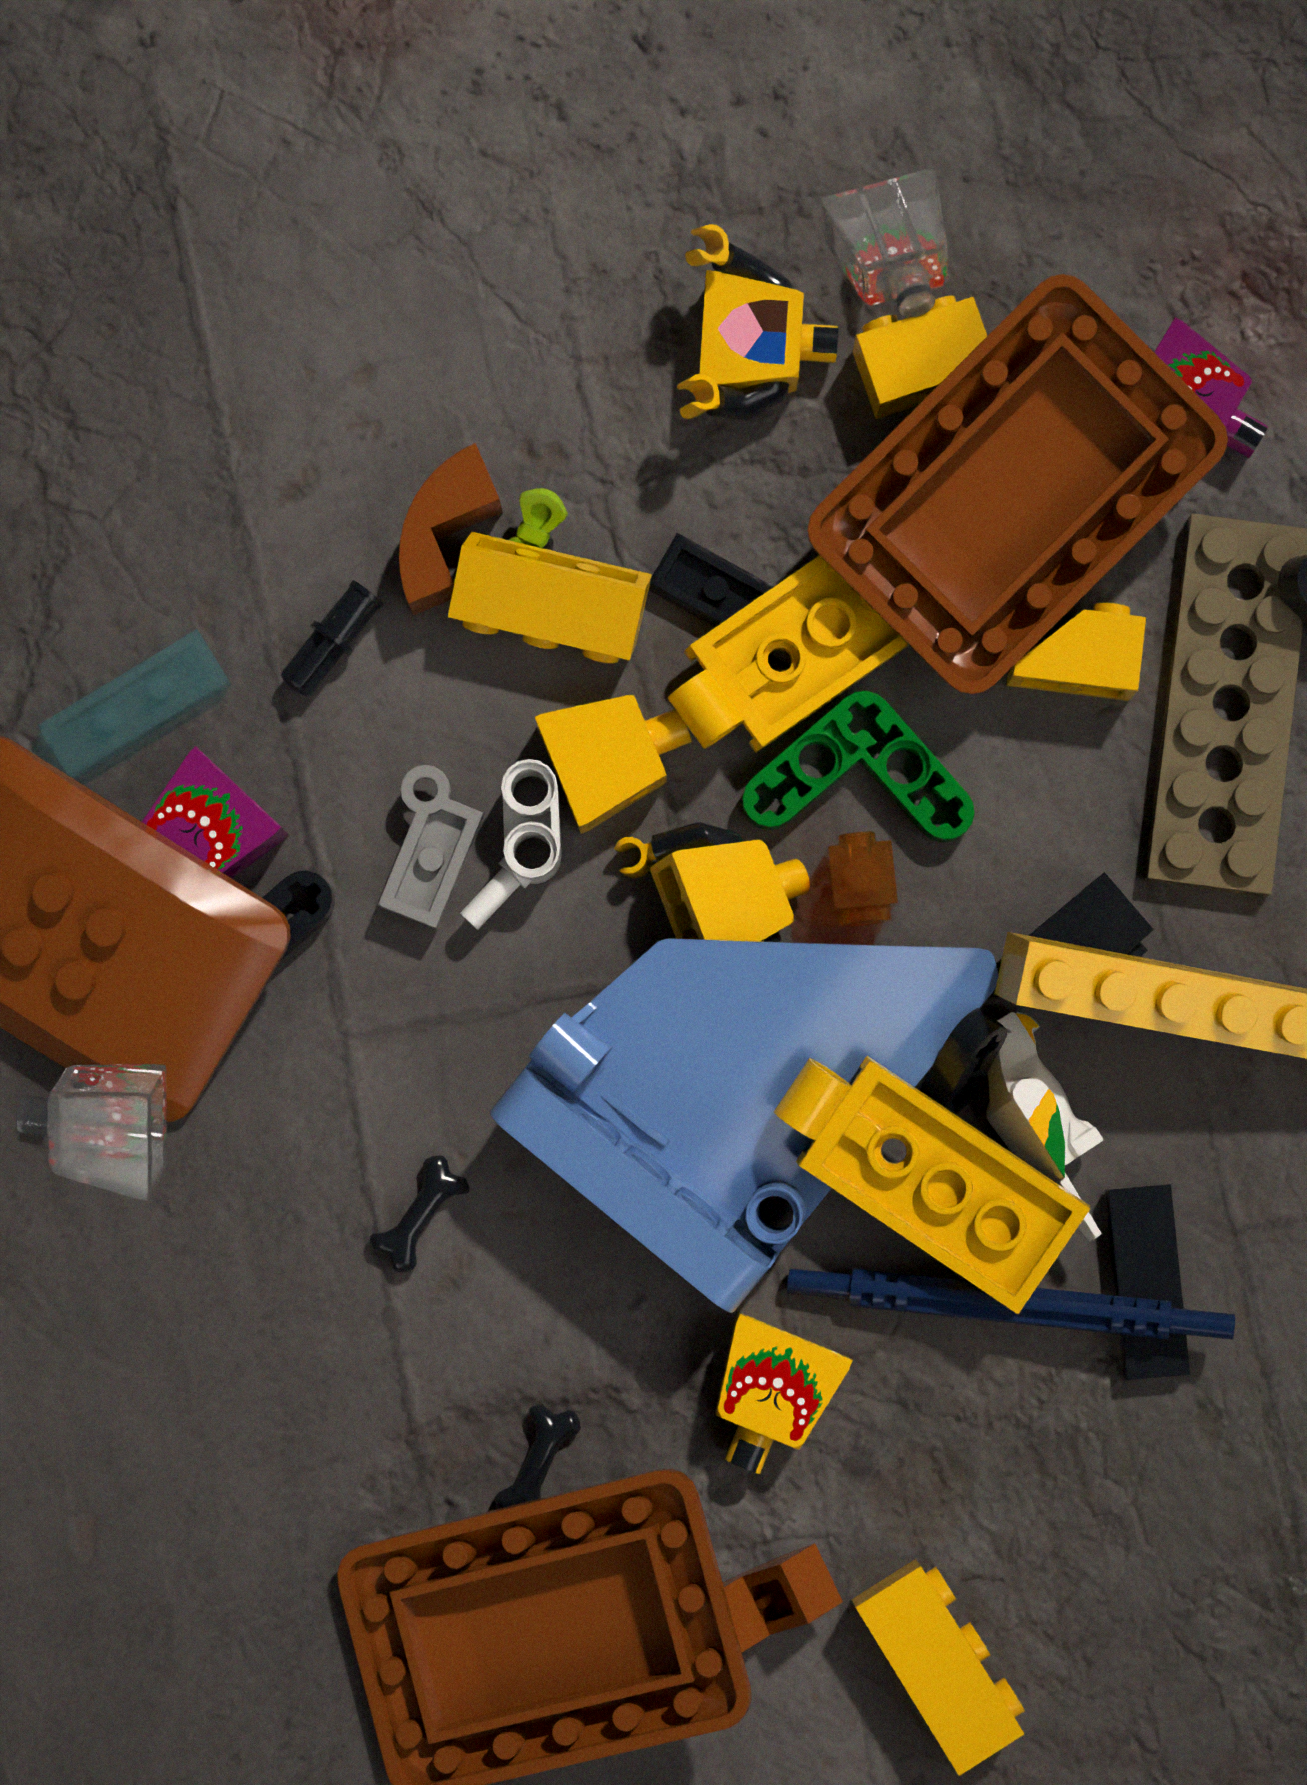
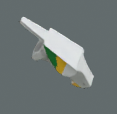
[986,1012,1104,1242]

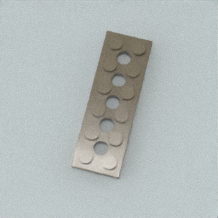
[1144,513,1307,897]

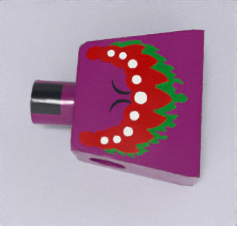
[1154,317,1268,458]
[142,746,289,879]

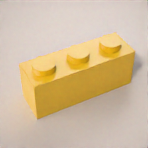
[448,532,652,663]
[851,1559,1025,1776]

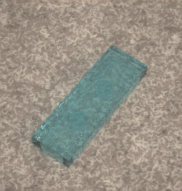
[38,629,232,779]

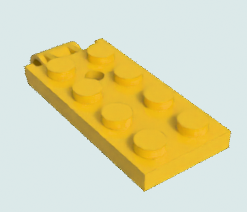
[668,556,909,753]
[773,1055,1091,1314]

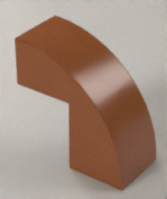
[399,443,503,615]
[723,1543,843,1652]

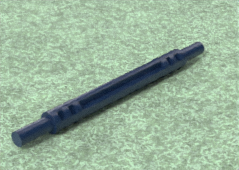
[787,1268,1235,1340]

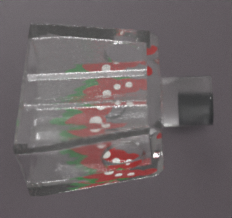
[821,167,949,317]
[16,1064,167,1201]

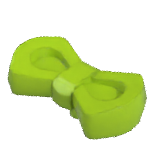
[509,488,568,548]

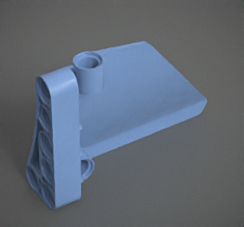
[490,938,998,1313]

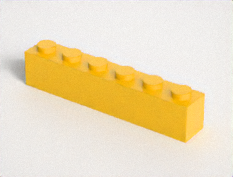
[994,932,1307,1059]

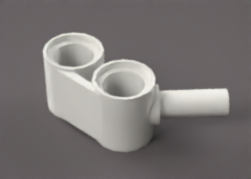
[460,759,562,930]

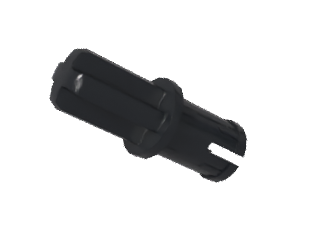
[281,580,384,697]

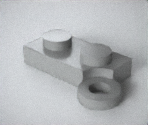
[378,765,484,930]

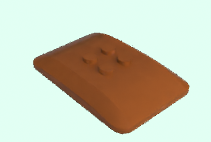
[807,274,1228,695]
[0,735,291,1122]
[337,1469,752,1785]

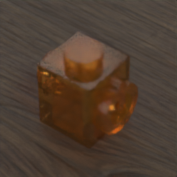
[824,831,898,927]

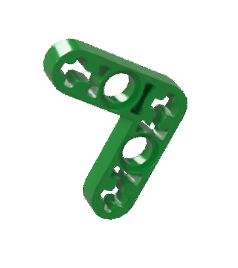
[742,691,975,843]

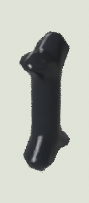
[370,1155,470,1272]
[495,1404,581,1509]

